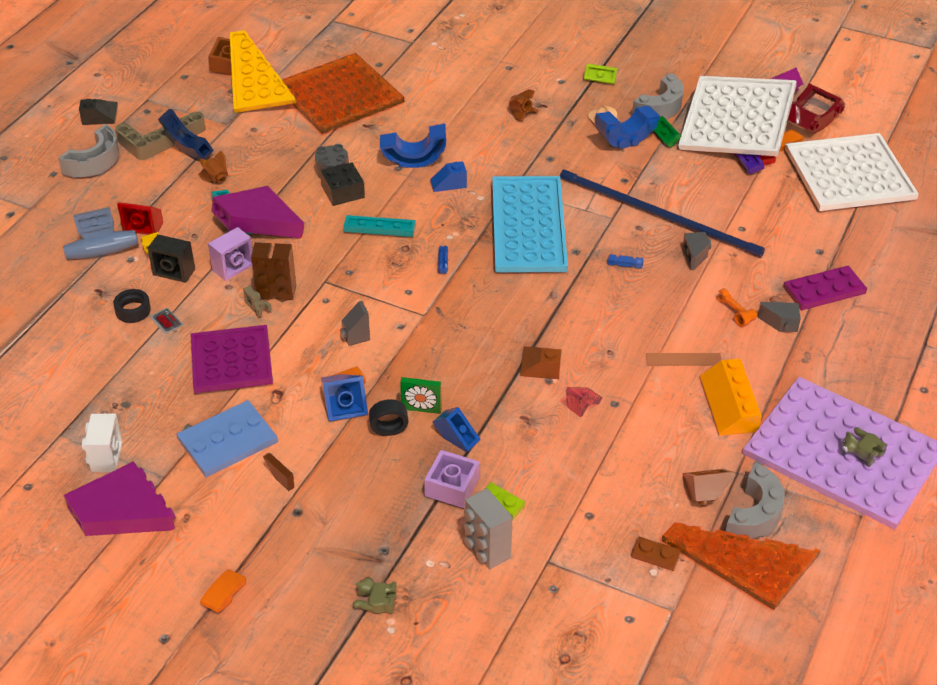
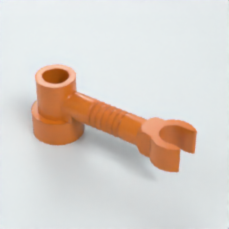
[717,288,757,327]

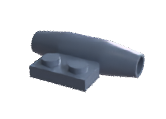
[63,207,138,260]

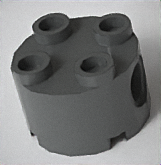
[315,144,349,179]

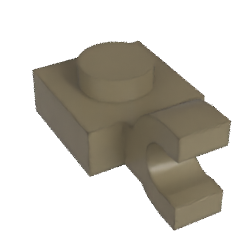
[243,286,272,316]

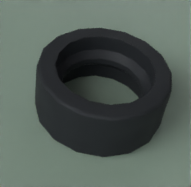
[113,289,151,323]
[369,399,409,436]

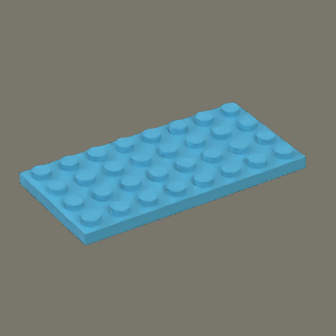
[492,176,568,273]

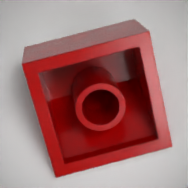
[117,202,163,235]

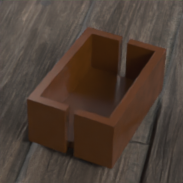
[251,242,297,300]

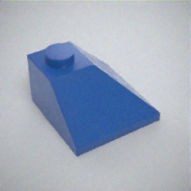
[321,374,368,421]

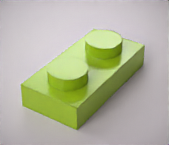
[584,64,618,85]
[485,482,525,520]

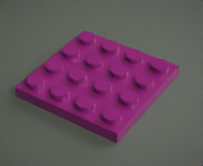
[191,325,273,393]

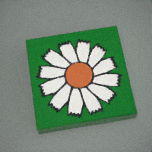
[400,377,442,414]

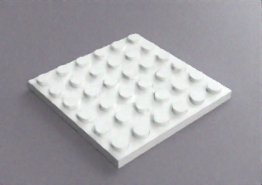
[678,76,797,156]
[785,133,919,211]

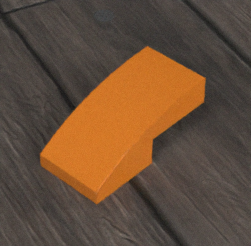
[200,569,246,613]

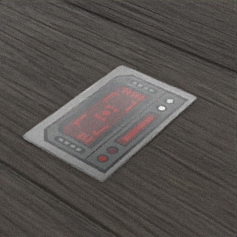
[149,308,184,334]

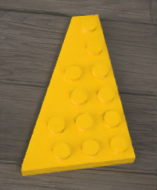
[230,30,296,113]

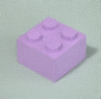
[208,227,253,281]
[424,450,480,508]

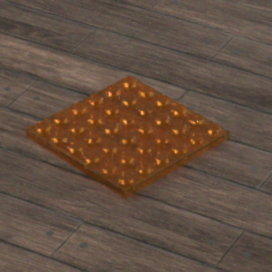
[282,53,405,134]

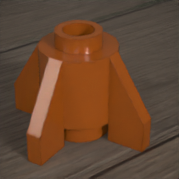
[509,89,538,121]
[199,151,228,183]

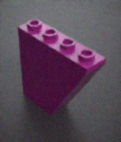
[211,186,304,238]
[64,461,176,536]

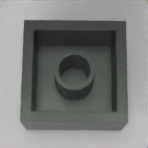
[320,162,365,206]
[148,234,195,283]

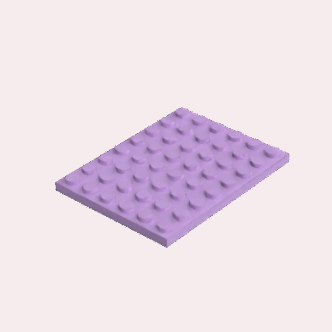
[742,377,937,530]

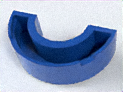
[595,106,660,148]
[380,123,446,168]

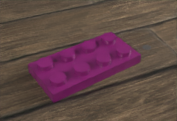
[783,265,867,311]

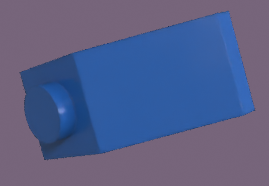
[430,161,467,192]
[433,407,481,452]

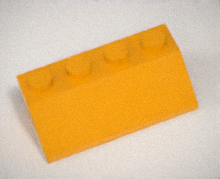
[700,358,762,436]

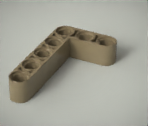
[115,112,206,160]

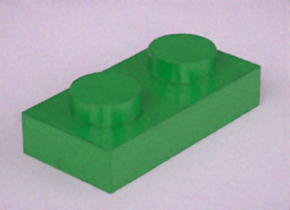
[654,116,682,148]

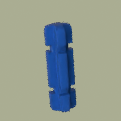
[438,245,448,274]
[608,254,644,269]

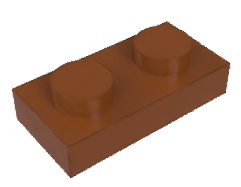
[632,536,681,571]

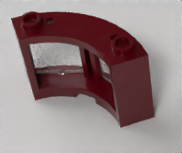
[788,83,845,133]

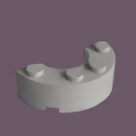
[632,73,684,119]
[58,124,120,178]
[724,463,785,542]

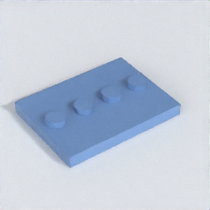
[176,400,278,478]

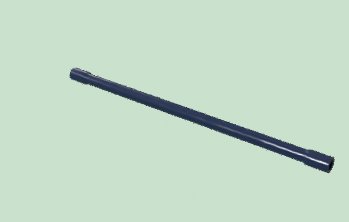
[560,169,765,258]

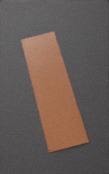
[646,353,721,366]

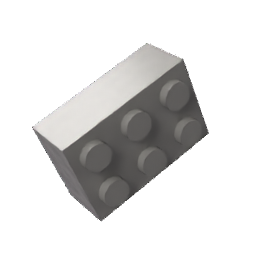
[464,488,513,570]

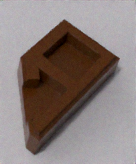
[263,453,295,491]

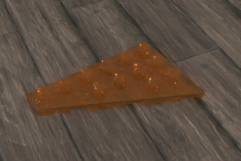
[662,522,820,610]

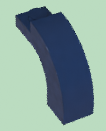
[158,109,214,160]

